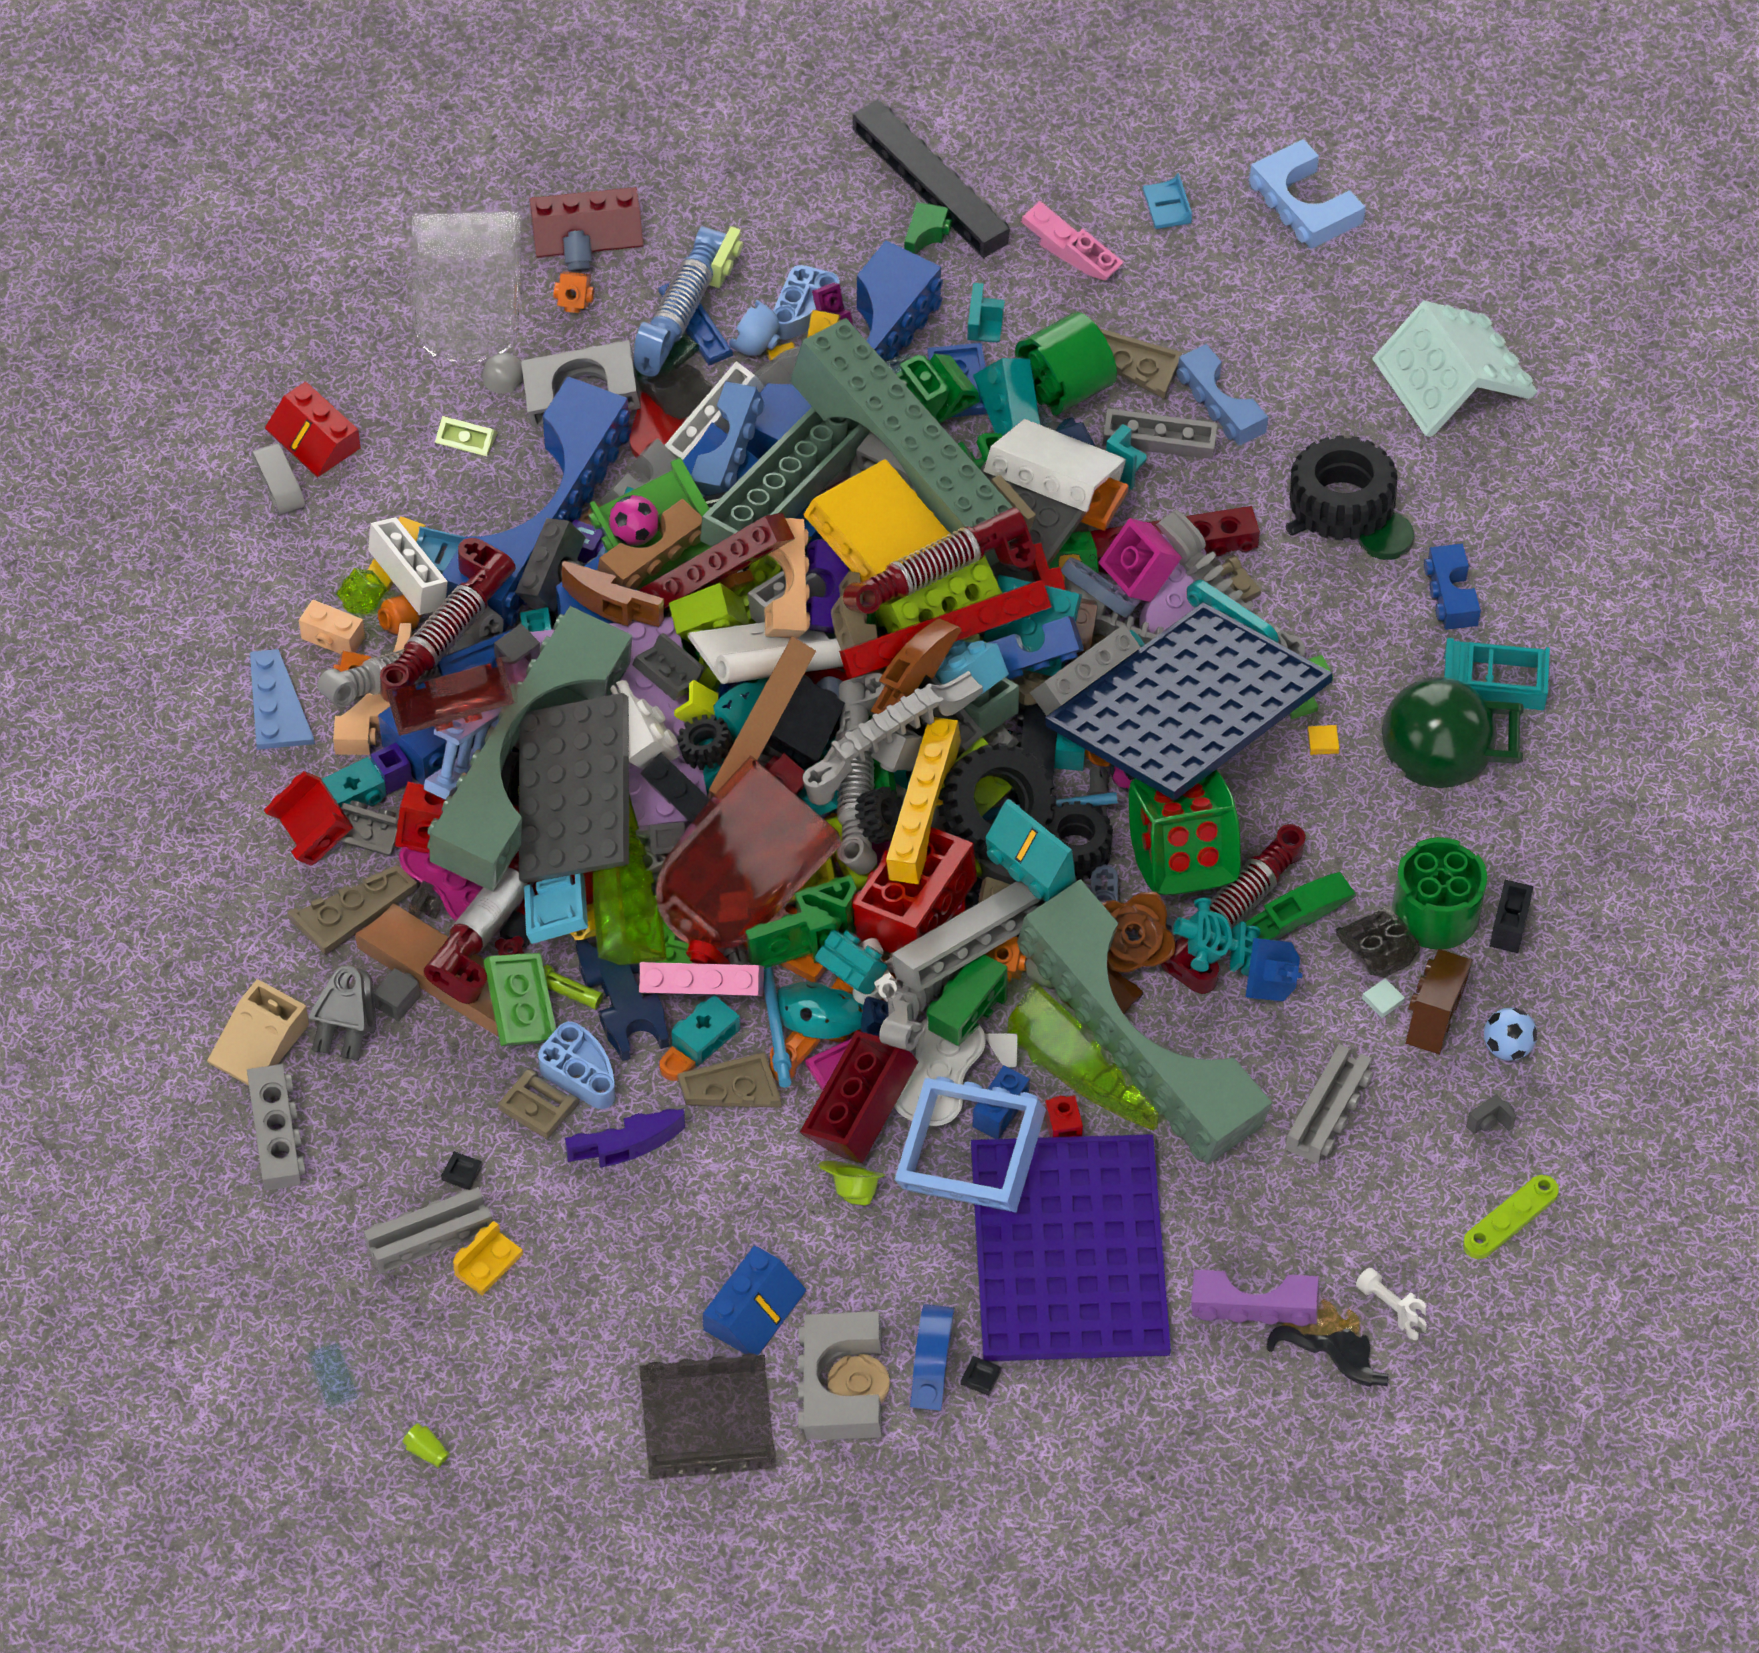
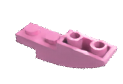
[1021,201,1123,281]

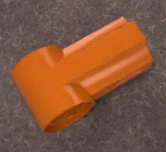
[770,1031,821,1081]

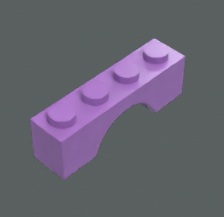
[1191,1270,1319,1326]

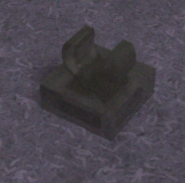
[408,880,442,919]

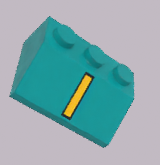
[985,799,1076,902]

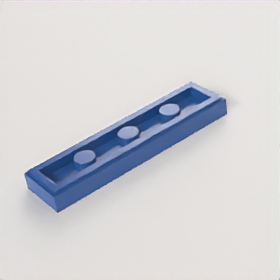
[658,282,733,366]

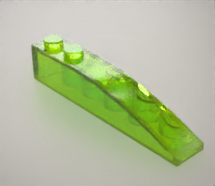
[593,794,667,965]
[1007,982,1159,1131]

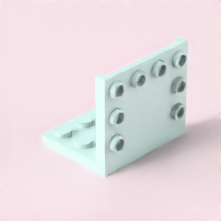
[1372,300,1538,437]

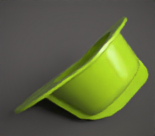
[818,1160,885,1206]

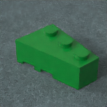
[926,954,1008,1046]

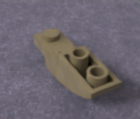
[831,572,883,685]

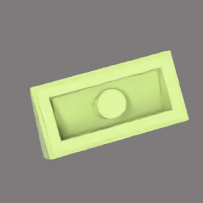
[435,416,498,456]

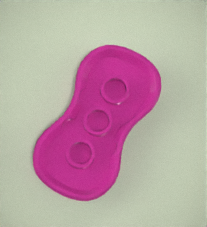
[399,847,483,922]

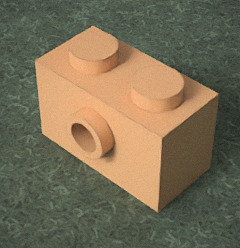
[299,599,365,654]

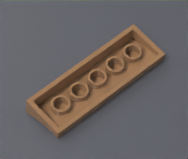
[707,636,816,806]
[355,903,499,1037]

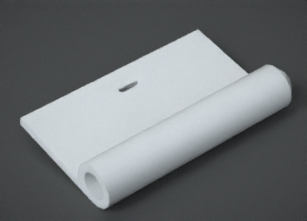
[688,622,844,684]

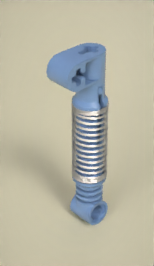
[634,226,726,376]

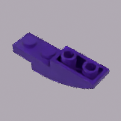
[565,1108,685,1168]

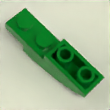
[1245,872,1356,940]

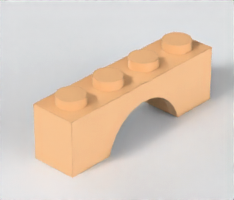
[764,518,810,638]

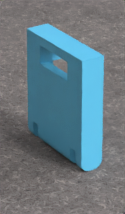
[524,873,588,944]

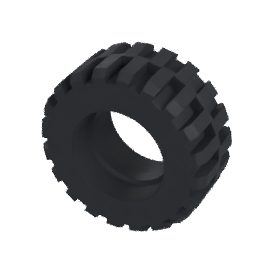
[1289,435,1398,541]
[938,743,1056,860]

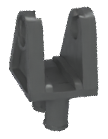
[308,966,376,1061]

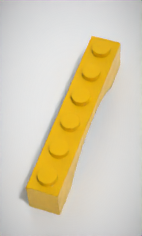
[886,717,961,884]

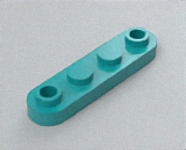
[1186,579,1279,643]

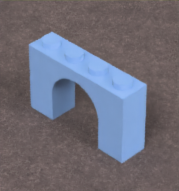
[1249,139,1366,249]

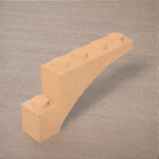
[333,623,418,755]

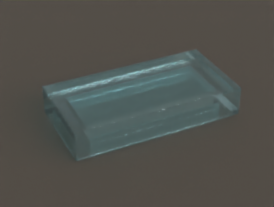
[308,1343,358,1408]

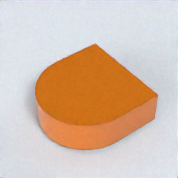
[659,1046,696,1081]

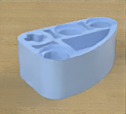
[773,265,839,340]
[538,1022,615,1109]

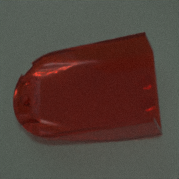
[386,657,518,736]
[656,755,842,948]

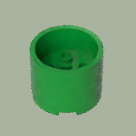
[1015,312,1117,415]
[1391,837,1487,950]

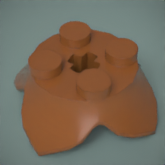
[1102,892,1175,973]

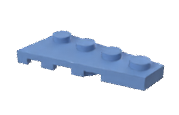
[250,649,315,750]

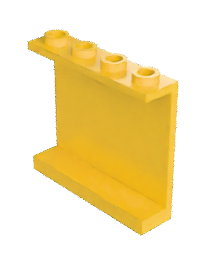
[804,459,951,582]

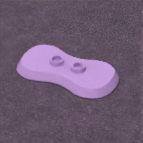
[1139,534,1207,634]

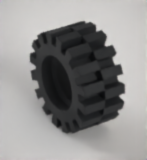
[677,714,734,770]
[855,786,902,844]

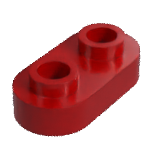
[686,940,730,964]

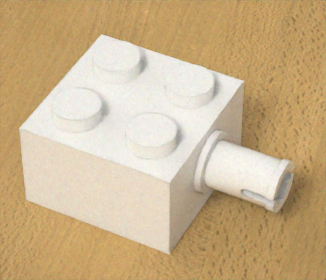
[610,680,680,770]

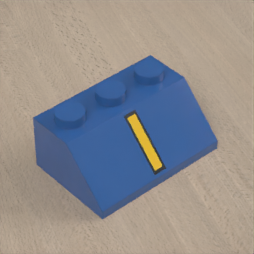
[702,1245,806,1360]

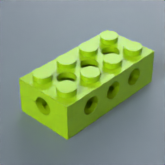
[878,555,1002,633]

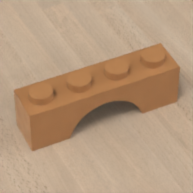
[597,499,702,590]

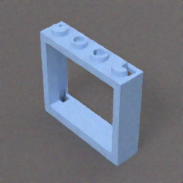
[895,1076,1046,1212]

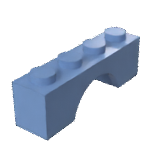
[1177,344,1268,446]
[691,381,764,495]

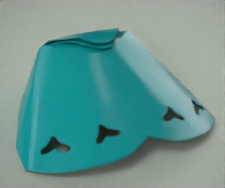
[713,677,769,741]
[777,982,864,1039]

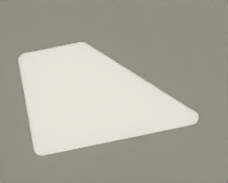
[985,1034,1017,1067]

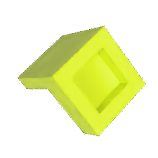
[674,680,718,724]

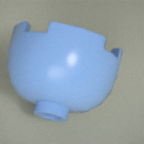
[729,300,780,356]

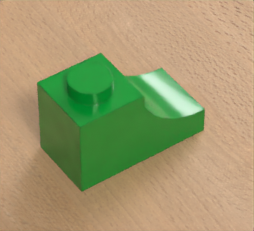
[904,202,952,255]

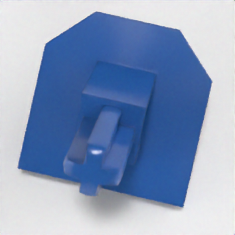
[1245,938,1303,1001]

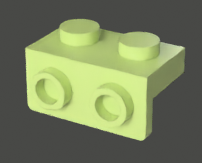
[709,226,743,289]

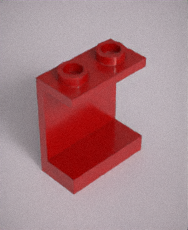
[264,771,353,866]

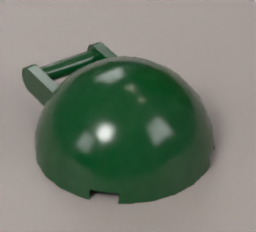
[1382,677,1524,788]

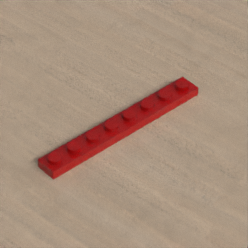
[839,580,1051,679]

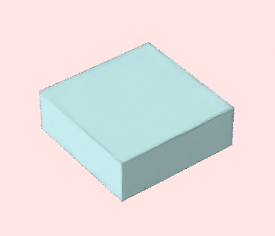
[1362,978,1405,1018]

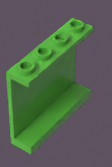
[588,457,711,590]

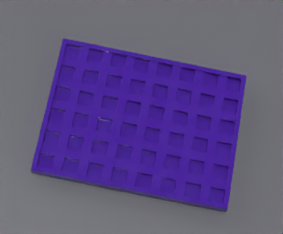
[970,1134,1171,1361]

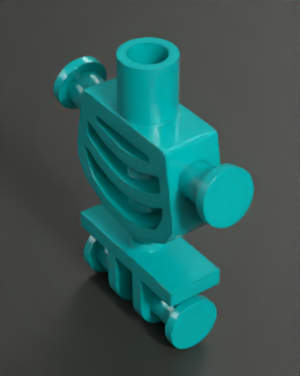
[1173,898,1260,976]

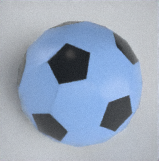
[1484,1008,1537,1061]

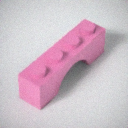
[639,962,764,997]

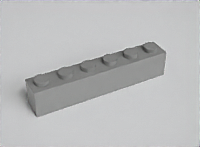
[892,881,1046,993]

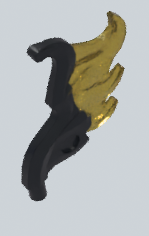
[1267,1299,1389,1387]

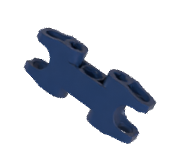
[574,922,669,1061]

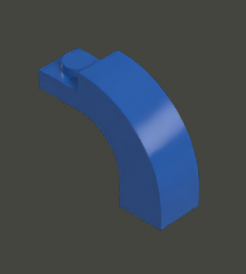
[910,1304,955,1411]

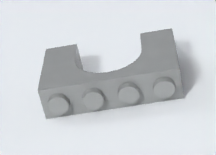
[521,340,641,427]
[798,1311,882,1440]

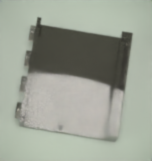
[640,1353,776,1480]

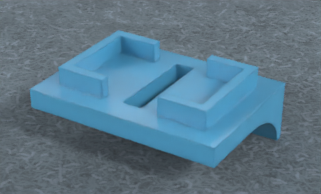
[1142,173,1192,229]
[416,526,465,574]

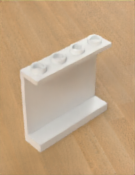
[984,419,1126,512]

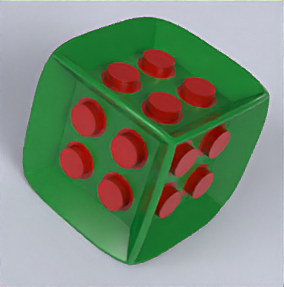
[1128,769,1241,895]

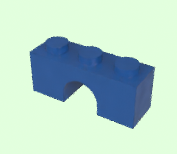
[1424,543,1481,630]
[988,616,1084,680]

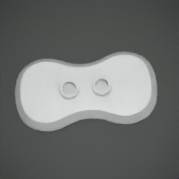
[894,1017,986,1126]

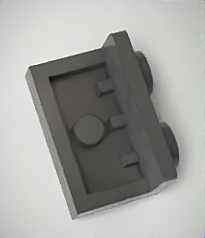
[632,633,704,701]
[339,801,398,856]

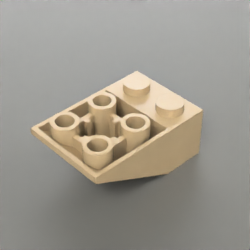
[207,979,309,1086]

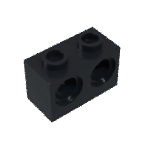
[1489,880,1534,953]

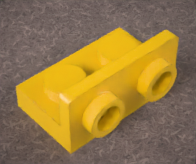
[453,1221,523,1296]

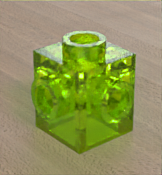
[336,568,388,614]

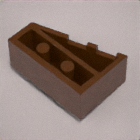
[1405,949,1473,1055]

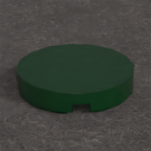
[1358,513,1414,560]

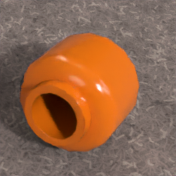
[378,595,422,635]

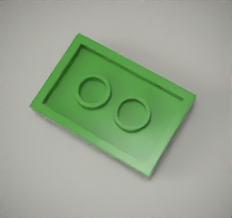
[483,953,556,1046]

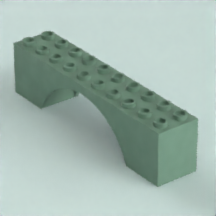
[790,318,1014,566]
[427,606,632,891]
[1017,879,1273,1165]

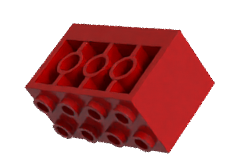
[852,827,977,953]

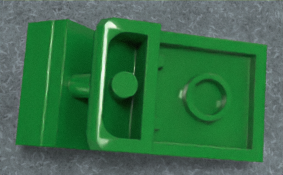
[896,354,980,424]
[745,875,857,969]

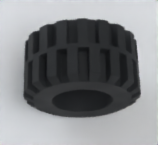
[1047,801,1113,881]

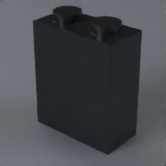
[766,675,845,768]

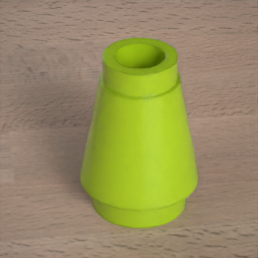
[402,1423,450,1468]

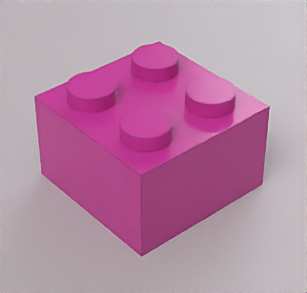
[1098,518,1182,602]

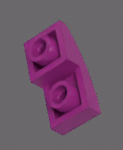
[812,282,853,325]

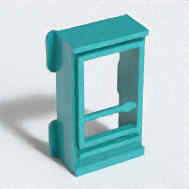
[1444,638,1550,710]

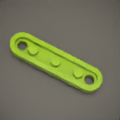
[1463,1175,1559,1259]

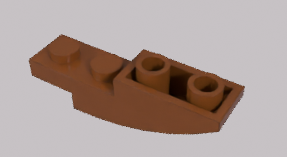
[562,561,664,627]
[870,619,962,714]

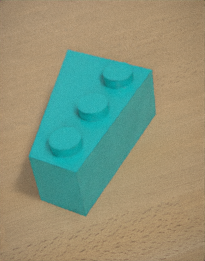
[973,358,1040,436]

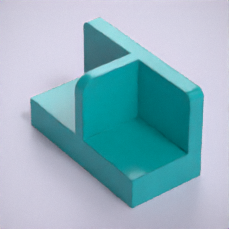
[967,283,1005,343]
[1106,424,1147,490]

